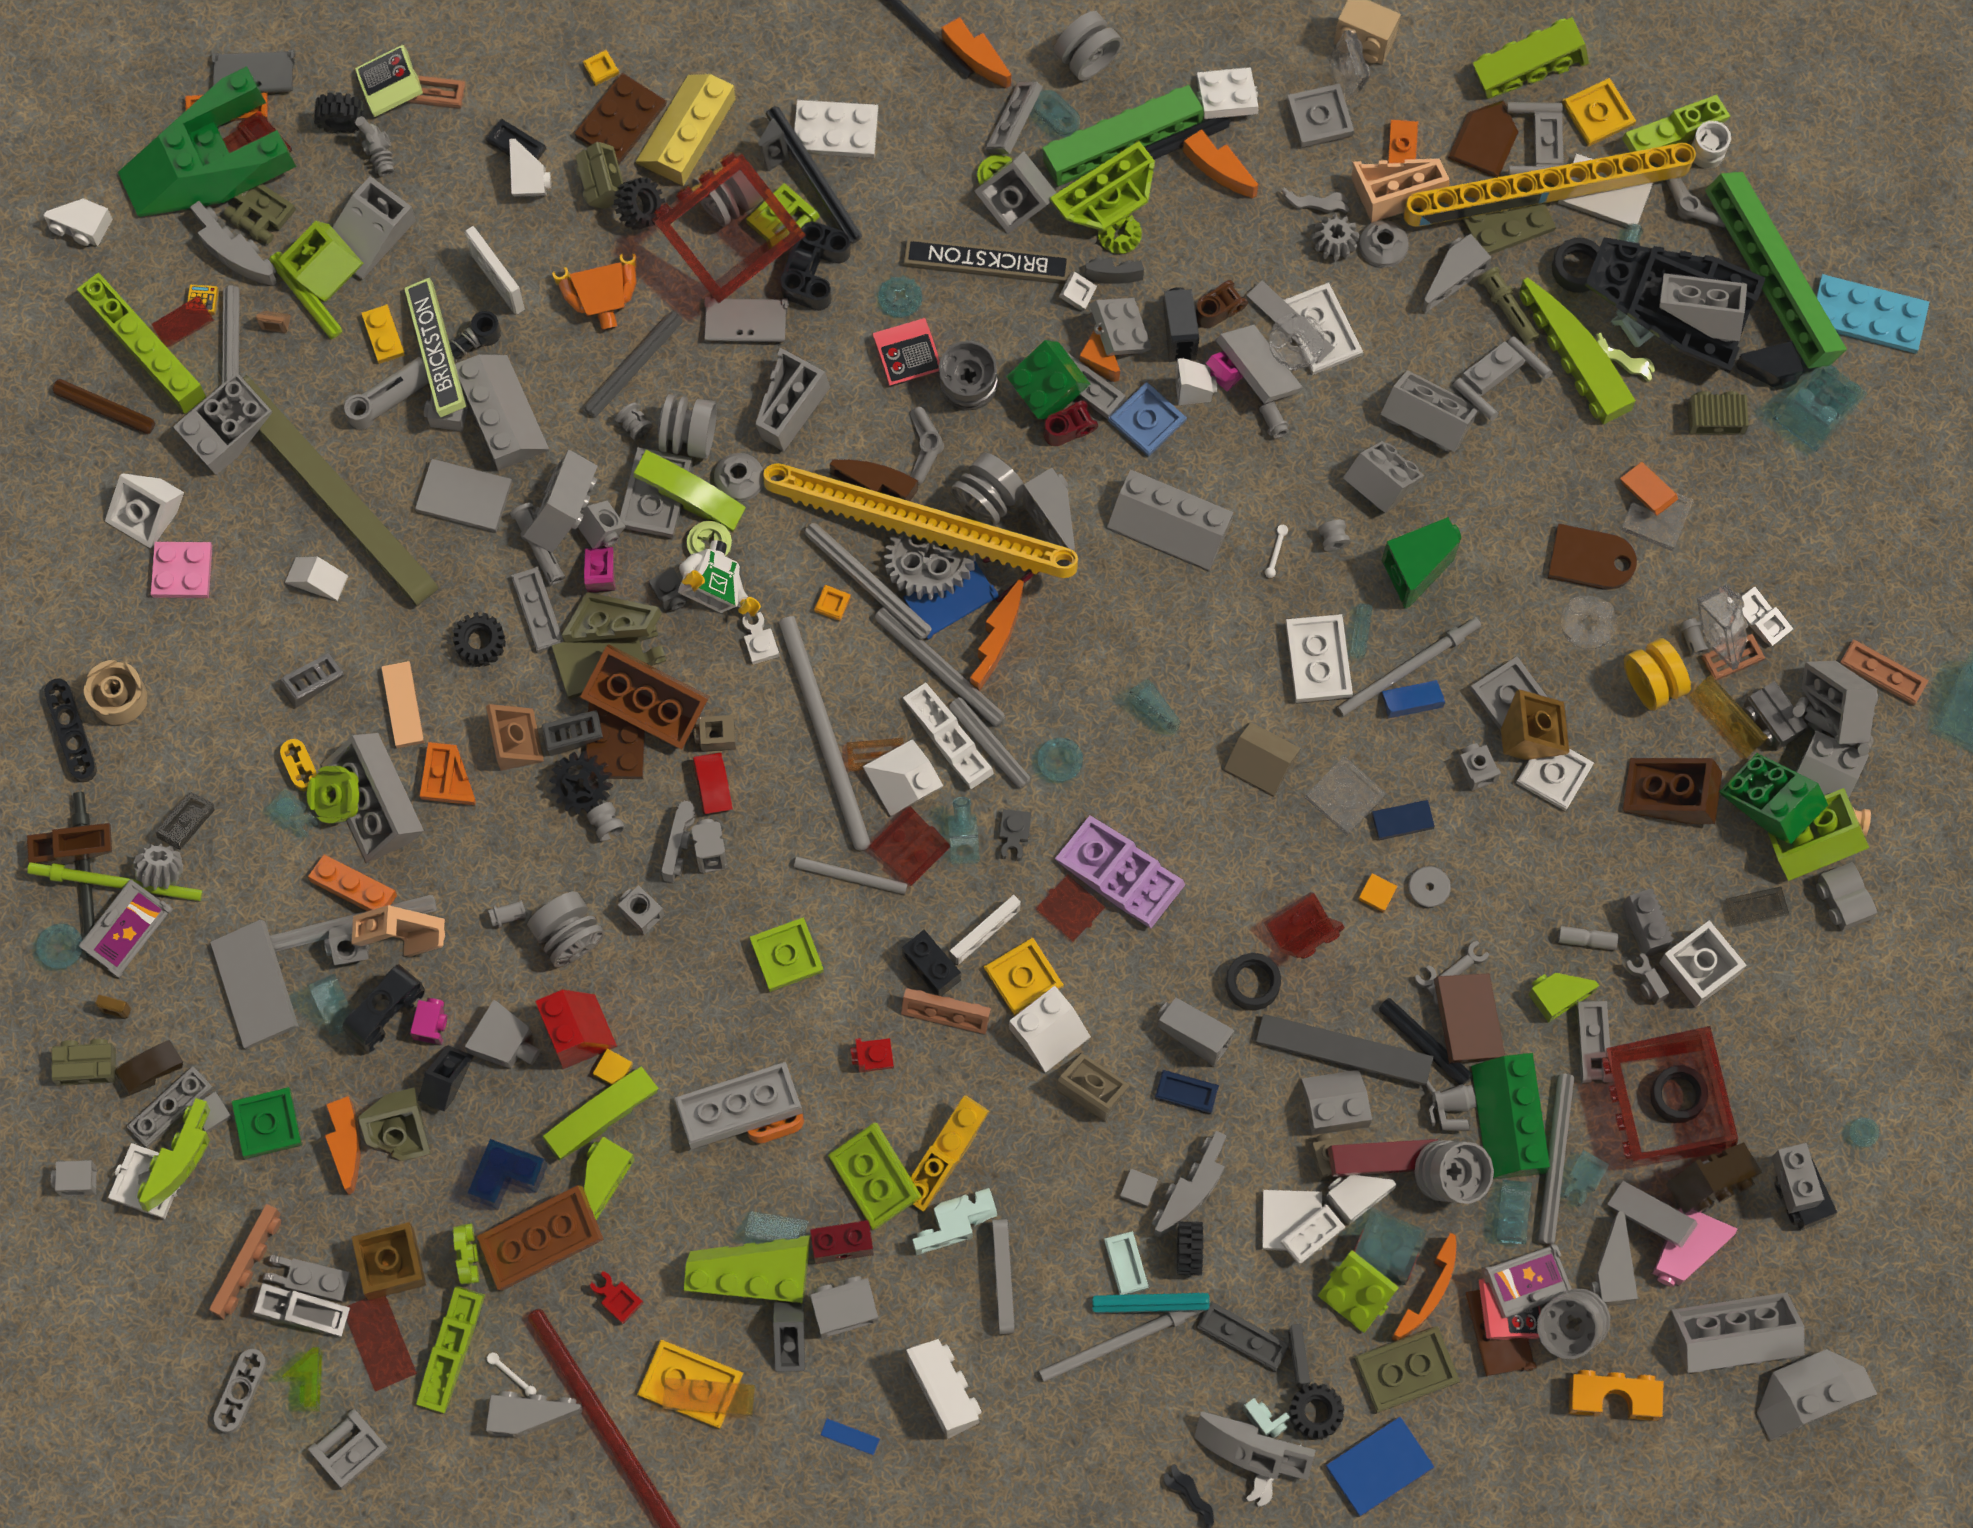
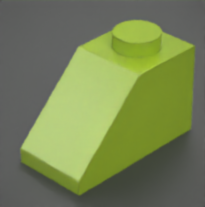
[1528,973,1599,1023]

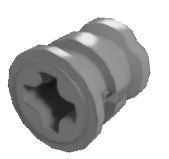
[615,403,652,440]

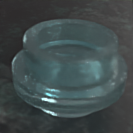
[1849,1118,1880,1147]

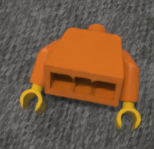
[552,254,637,330]

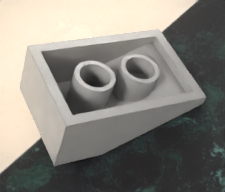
[1660,273,1747,341]
[1023,468,1075,566]
[1796,731,1869,798]

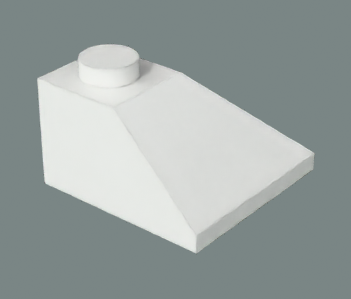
[105,474,184,548]
[863,739,943,817]

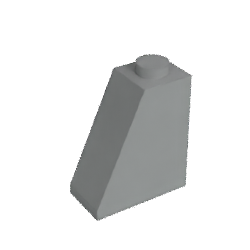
[1157,997,1234,1067]

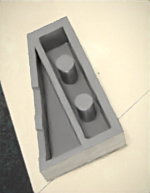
[523,449,597,553]
[1802,661,1878,744]

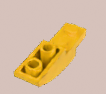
[911,1095,990,1212]

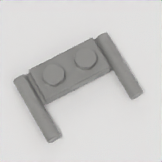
[1507,102,1564,175]
[1453,337,1553,421]
[1793,697,1874,755]

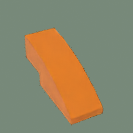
[942,17,1011,88]
[1183,130,1258,199]
[325,1096,360,1195]

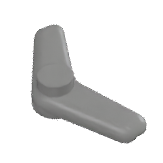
[1666,177,1726,227]
[910,407,944,485]

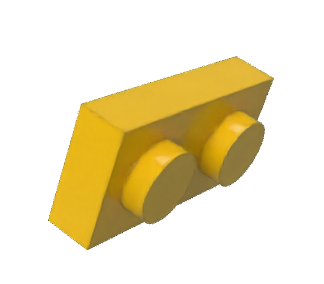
[361,304,405,364]

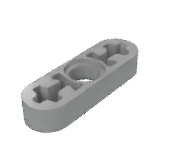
[214,1349,267,1433]

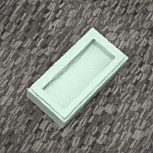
[1104,1231,1149,1295]

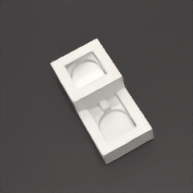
[1731,587,1793,647]

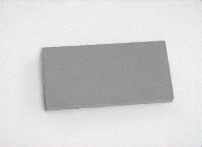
[210,919,299,1049]
[674,1062,803,1150]

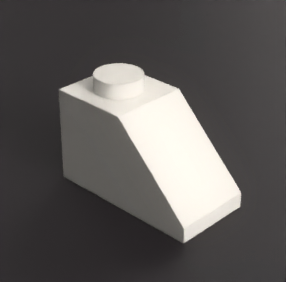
[509,139,551,197]
[1175,358,1217,405]
[1326,1175,1396,1225]

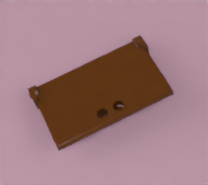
[1465,1289,1537,1377]

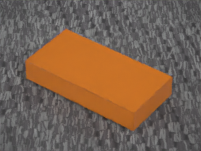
[1620,462,1678,516]

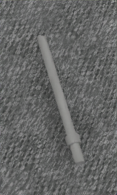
[1337,617,1481,716]
[1039,1310,1205,1382]

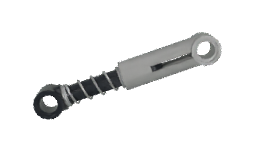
[344,311,501,429]

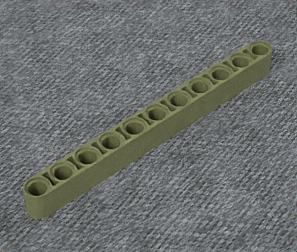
[243,375,439,607]

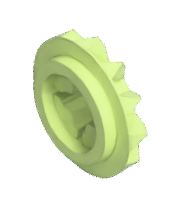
[687,521,732,556]

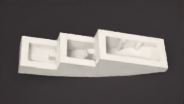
[903,683,994,789]

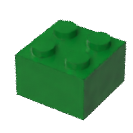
[1006,340,1090,420]

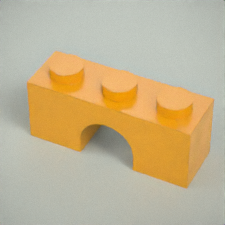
[1569,1370,1663,1421]

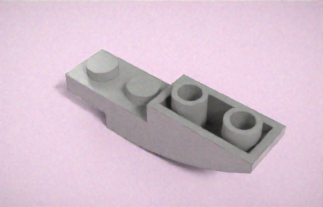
[190,201,277,286]
[1151,1131,1227,1237]
[1194,1411,1316,1480]

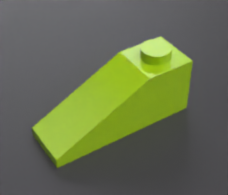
[584,1137,635,1221]

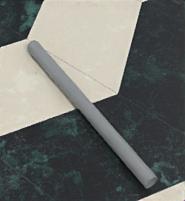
[779,616,870,851]

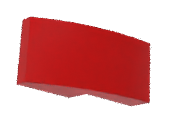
[693,752,733,814]

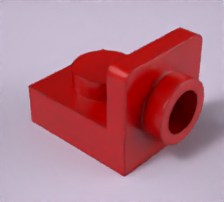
[851,1038,894,1073]

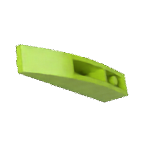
[77,272,206,414]
[1519,277,1636,425]

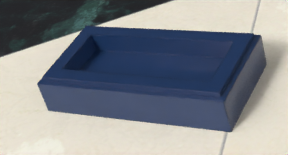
[1372,800,1435,841]
[1155,1070,1219,1114]

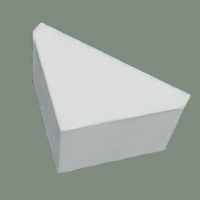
[285,557,348,601]

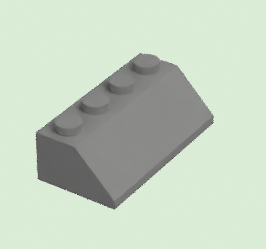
[455,354,549,471]
[1107,469,1234,571]
[321,733,424,863]
[1671,1292,1805,1373]

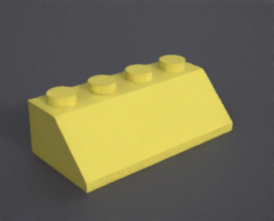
[636,74,735,186]

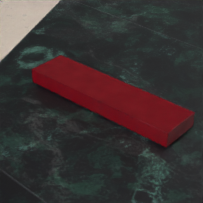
[1328,1139,1438,1177]

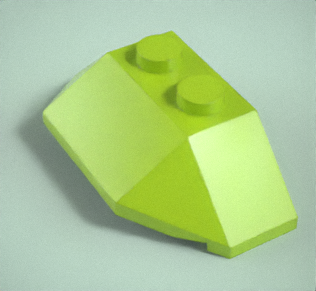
[1050,141,1155,231]

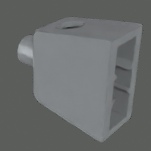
[465,1000,540,1069]

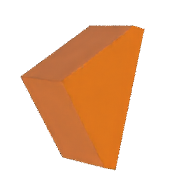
[1080,327,1120,382]

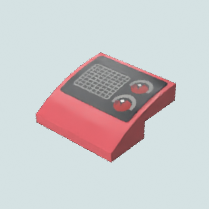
[872,318,940,386]
[1479,1278,1541,1340]

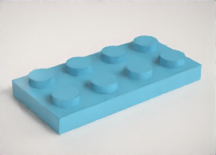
[1816,274,1929,354]

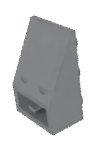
[332,176,416,280]
[173,372,272,475]

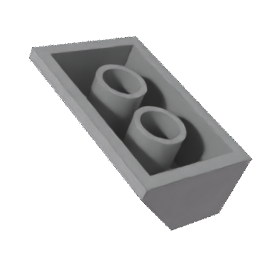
[1380,370,1479,452]

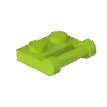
[746,183,820,254]

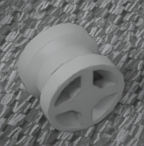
[1318,519,1351,551]

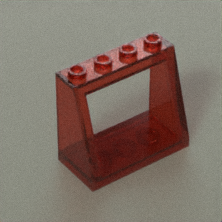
[652,152,806,304]
[1602,1026,1738,1167]

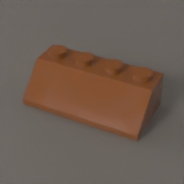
[580,644,710,749]

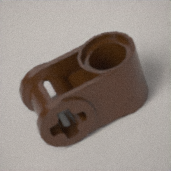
[1195,280,1248,328]

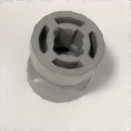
[587,802,625,842]

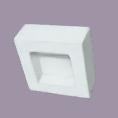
[1059,272,1097,311]

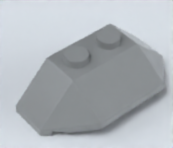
[1757,1349,1877,1441]

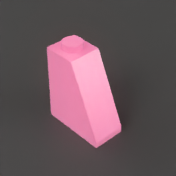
[1652,1208,1737,1287]

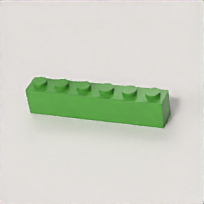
[1042,85,1204,187]

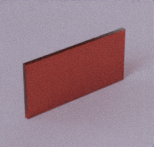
[346,1296,417,1392]

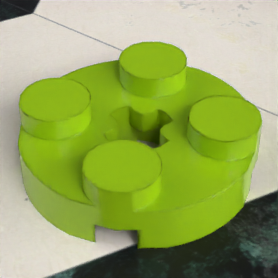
[307,766,359,823]
[453,1223,479,1284]

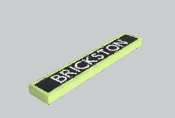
[404,278,466,417]

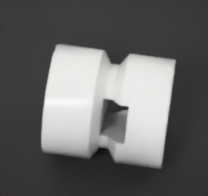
[1691,121,1731,168]

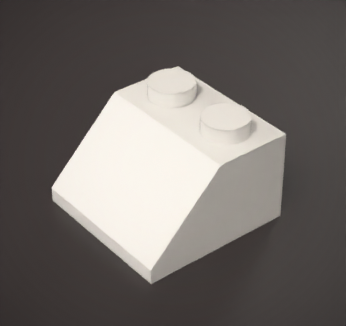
[1009,986,1091,1073]

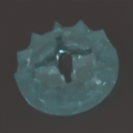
[878,275,922,317]
[1038,738,1083,783]
[36,924,83,969]

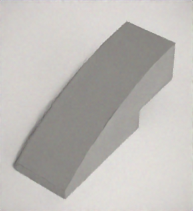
[250,1283,350,1337]

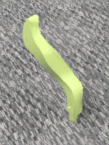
[1596,333,1655,382]

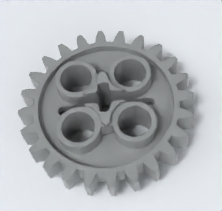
[884,531,976,600]

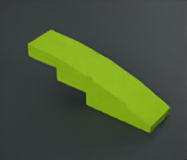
[633,450,746,532]
[542,1066,659,1161]
[416,1286,485,1413]

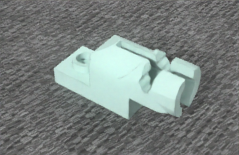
[912,1188,997,1255]

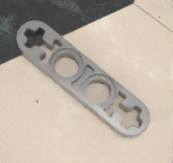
[992,1219,1014,1334]

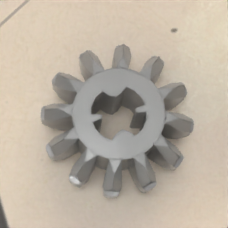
[1312,213,1359,262]
[133,843,183,890]

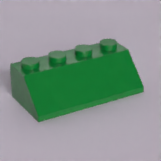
[1471,1053,1550,1180]

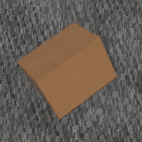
[486,704,544,771]

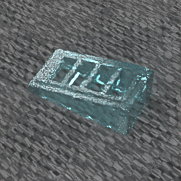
[1127,679,1181,735]

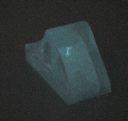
[308,974,352,1037]

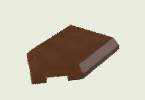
[1448,100,1519,178]

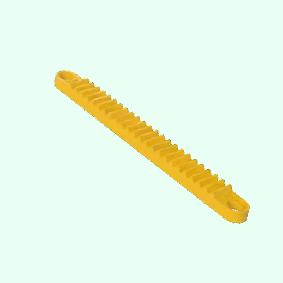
[763,463,1078,578]

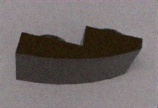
[115,1040,183,1096]

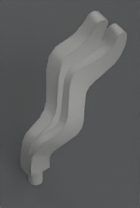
[1281,187,1349,213]

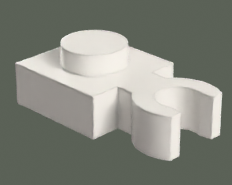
[743,612,780,665]

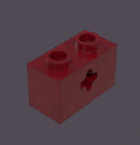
[810,1220,874,1264]

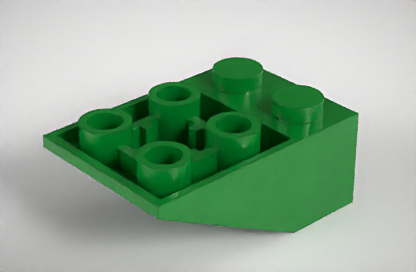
[1719,753,1828,844]

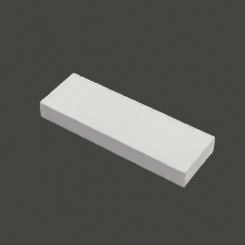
[950,895,1021,965]

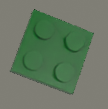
[232,1087,302,1159]

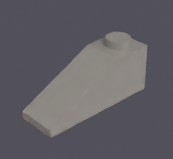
[1422,234,1492,314]
[1590,1211,1638,1306]

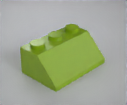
[1768,788,1869,881]

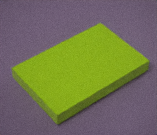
[828,1123,922,1230]

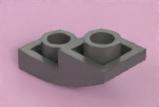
[1084,257,1144,284]

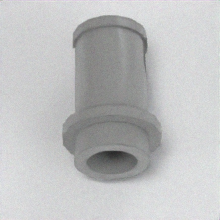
[1259,401,1289,439]
[1679,618,1708,656]
[488,900,526,928]

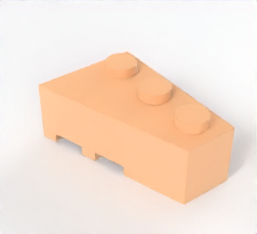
[1352,158,1450,222]

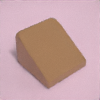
[256,311,291,333]

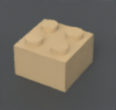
[1334,0,1401,65]

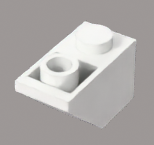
[44,199,113,247]

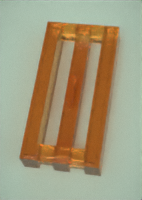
[846,738,904,772]

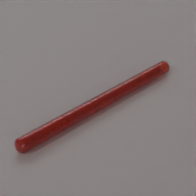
[527,1309,681,1528]

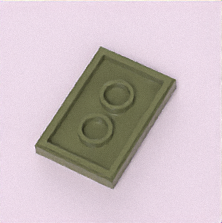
[1354,1326,1460,1414]

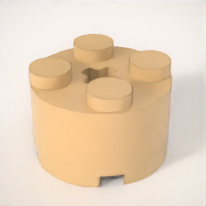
[84,660,147,725]

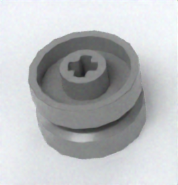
[1054,11,1123,81]

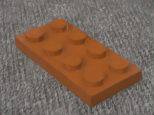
[477,1185,604,1291]

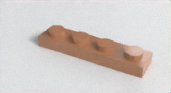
[209,1204,282,1319]

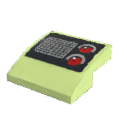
[355,45,423,117]

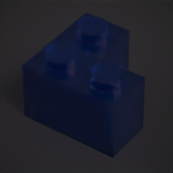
[468,1139,548,1210]

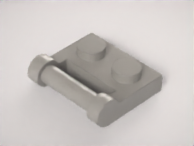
[308,1409,389,1489]

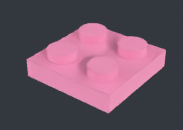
[151,542,212,598]

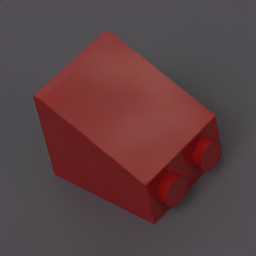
[535,989,617,1069]

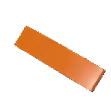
[970,579,1024,691]

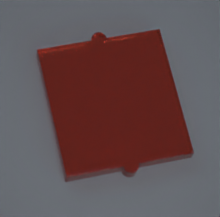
[1036,875,1105,942]

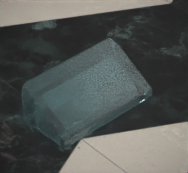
[744,1211,808,1243]

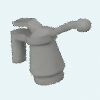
[1426,1080,1476,1131]

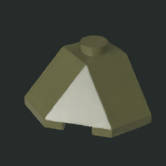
[359,1087,430,1161]

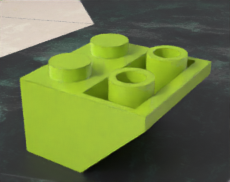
[278,221,364,302]

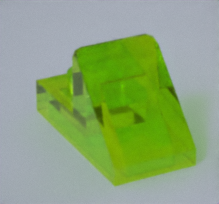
[282,1347,323,1411]

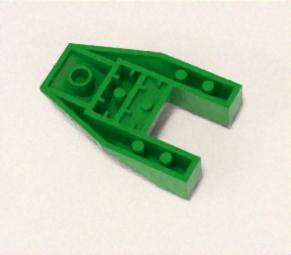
[118,66,297,217]

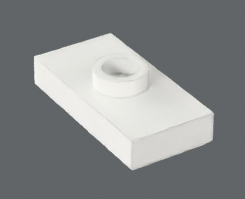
[1280,1204,1345,1265]

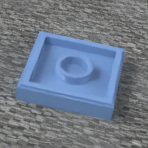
[1108,382,1187,457]

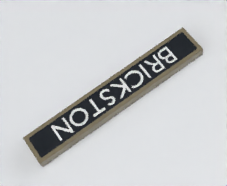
[904,238,1071,284]

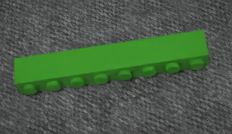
[1705,172,1847,368]

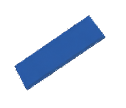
[821,1419,880,1455]

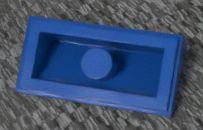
[1382,680,1445,719]

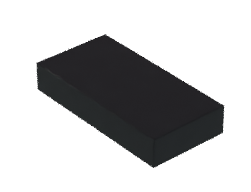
[486,118,546,160]

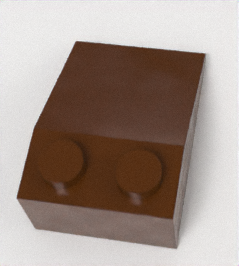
[1623,758,1722,824]

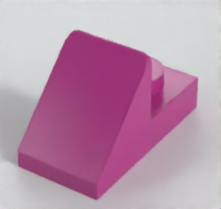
[1206,351,1243,391]
[584,547,616,592]

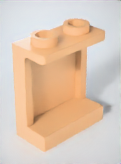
[351,905,445,957]

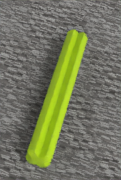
[269,252,342,339]

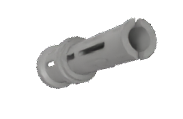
[510,503,566,586]

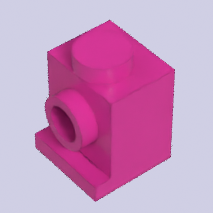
[410,998,448,1045]

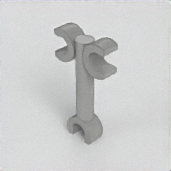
[1414,941,1489,1008]

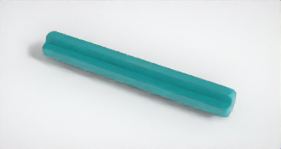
[1092,1293,1210,1313]

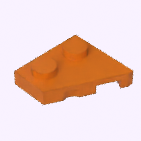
[420,742,476,805]

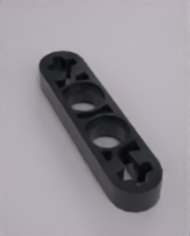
[44,678,97,782]

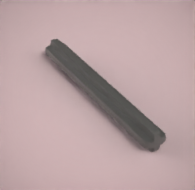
[584,311,682,418]

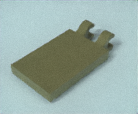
[552,626,666,699]

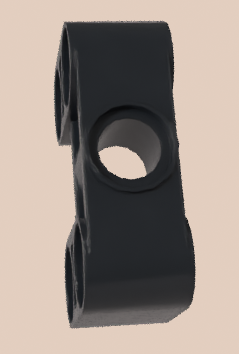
[780,222,851,311]
[342,964,425,1053]

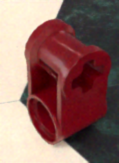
[1043,401,1099,446]

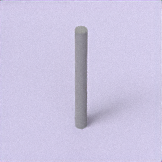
[794,857,908,895]

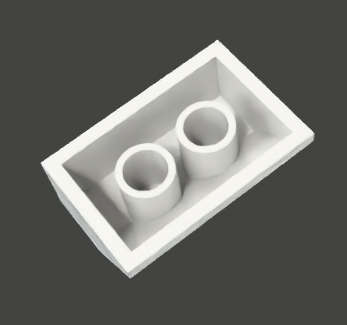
[906,1339,982,1439]

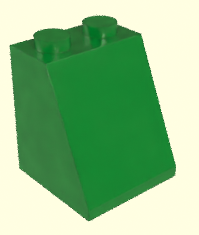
[1381,517,1462,609]

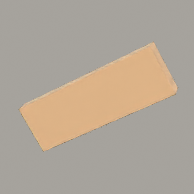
[381,661,425,748]

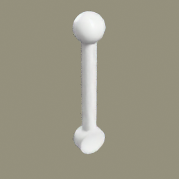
[1265,525,1288,578]
[487,1352,536,1397]

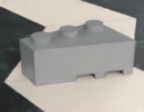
[756,348,830,451]

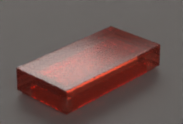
[152,295,214,348]

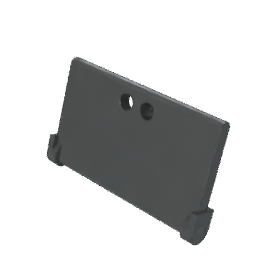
[212,49,296,93]

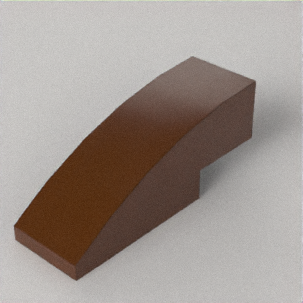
[830,460,918,501]
[27,823,112,866]

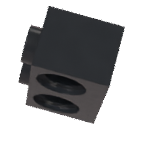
[902,930,961,996]

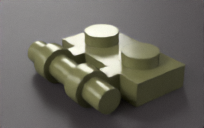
[224,184,296,244]

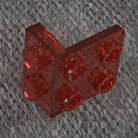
[1263,892,1345,959]

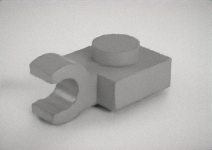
[1625,953,1669,1005]

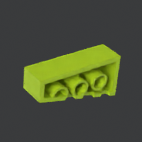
[1473,17,1590,99]
[684,1235,810,1303]

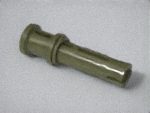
[1477,267,1540,346]

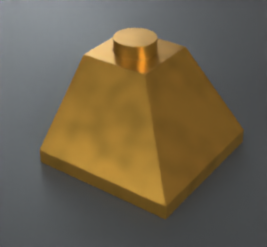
[1501,689,1570,760]

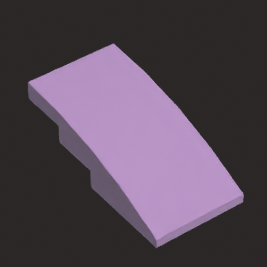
[1055,815,1185,929]

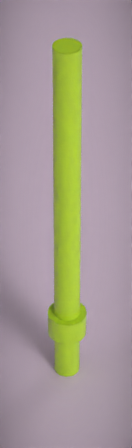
[27,862,203,902]

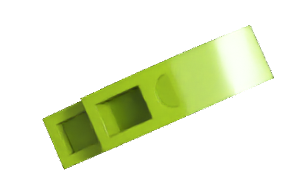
[1622,95,1730,152]
[137,1098,210,1212]

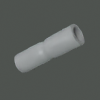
[1558,926,1618,950]

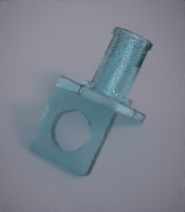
[948,797,980,864]

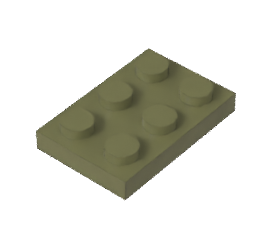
[1462,187,1556,255]

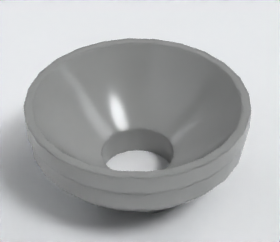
[1359,220,1409,268]
[714,453,764,502]

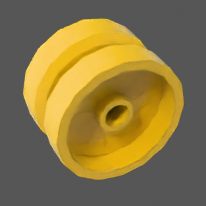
[1624,638,1691,711]

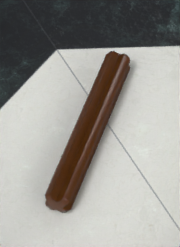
[52,379,155,434]

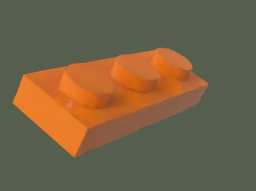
[308,854,397,911]

